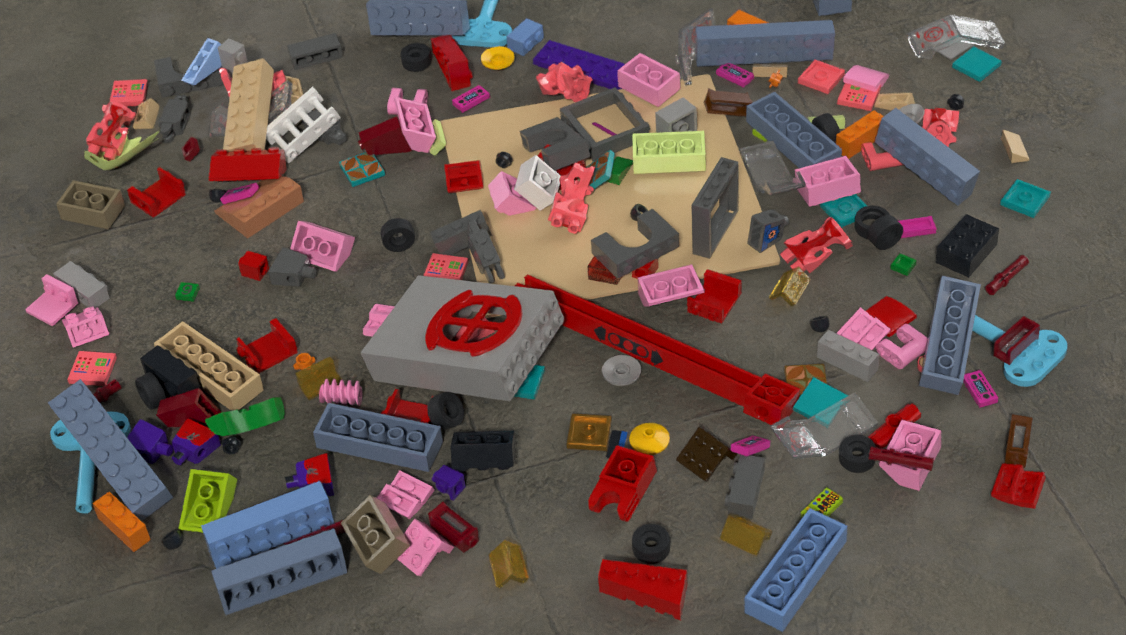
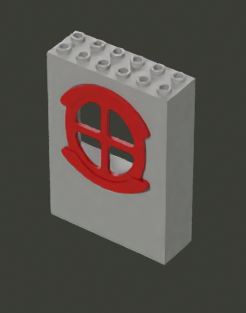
[361,275,564,401]

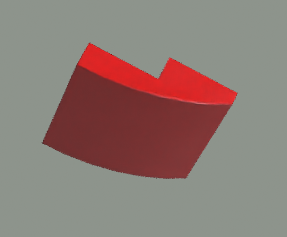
[444,160,484,193]
[866,296,917,337]
[991,463,1046,509]

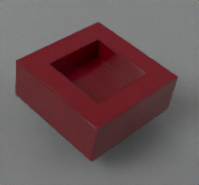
[181,137,200,162]

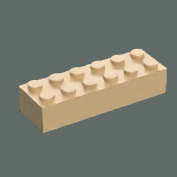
[223,58,274,152]
[154,321,264,411]

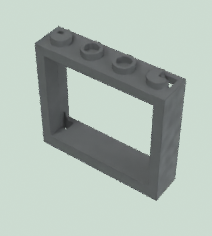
[560,87,650,161]
[691,157,739,259]

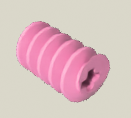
[319,379,363,406]

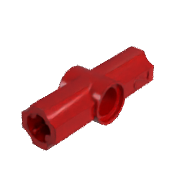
[868,404,921,449]

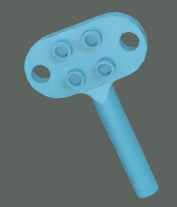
[451,0,512,47]
[972,315,1067,387]
[50,412,131,514]

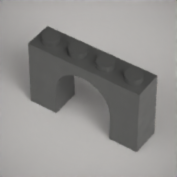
[154,57,224,98]
[520,117,591,171]
[591,209,679,279]

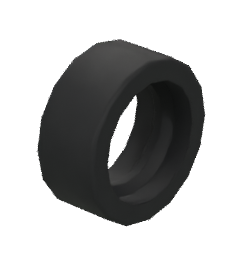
[855,206,890,239]

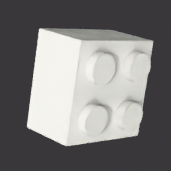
[514,155,560,211]

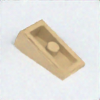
[874,93,915,110]

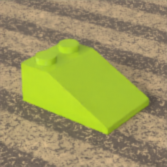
[178,469,237,533]

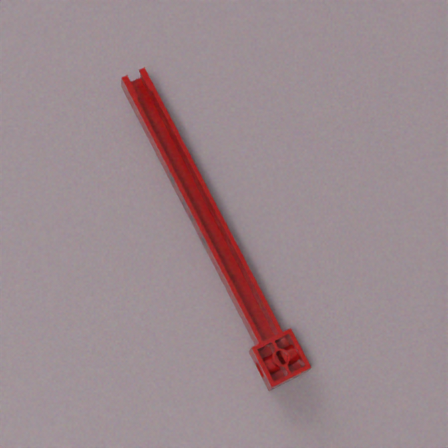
[515,274,800,429]

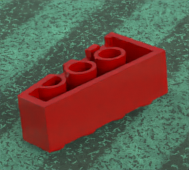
[431,35,473,91]
[598,559,688,621]

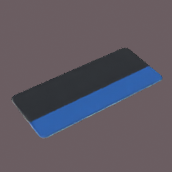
[606,430,628,458]

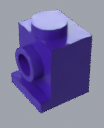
[432,465,466,501]

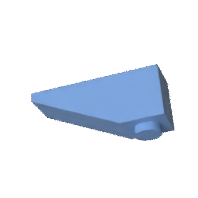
[182,38,222,86]

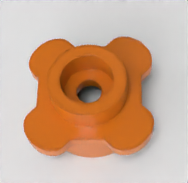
[768,70,783,89]
[293,353,316,372]

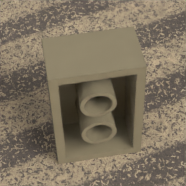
[56,180,125,229]
[341,495,410,574]

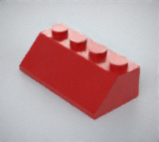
[209,147,286,181]

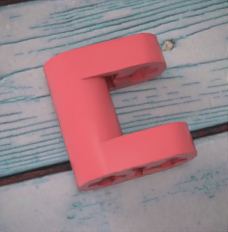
[861,142,904,171]

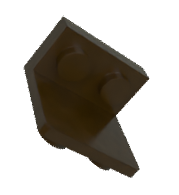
[676,427,737,482]

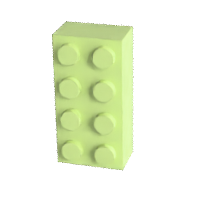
[632,131,706,174]

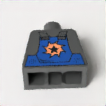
[747,209,789,253]

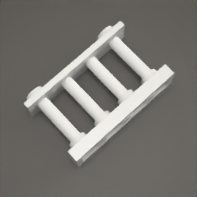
[266,87,341,164]

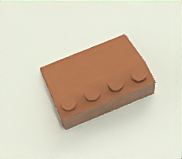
[215,176,304,238]

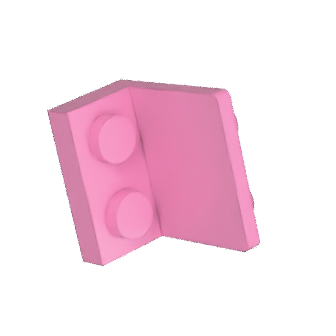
[26,274,78,326]
[62,306,109,348]
[397,519,454,576]

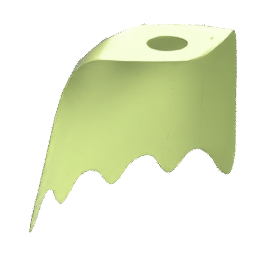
[84,131,159,170]

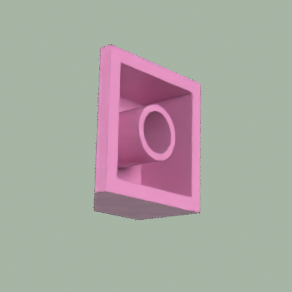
[488,171,536,216]

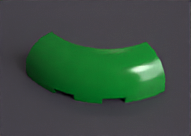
[205,397,285,436]

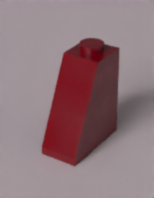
[358,116,413,155]
[156,388,221,428]

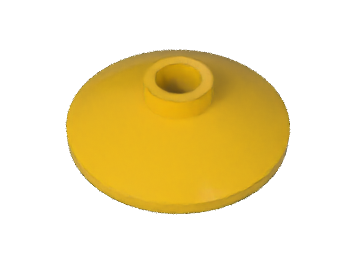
[481,46,515,70]
[629,423,670,455]

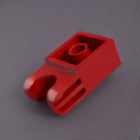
[588,445,657,522]

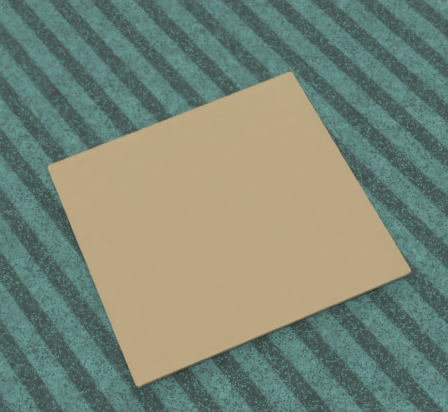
[441,74,780,318]

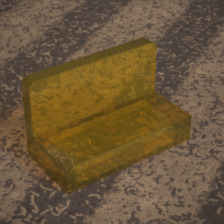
[769,266,811,307]
[295,357,342,400]
[720,514,773,555]
[489,540,529,588]

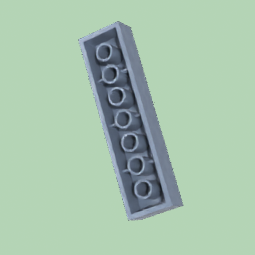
[695,20,835,66]
[48,379,173,521]

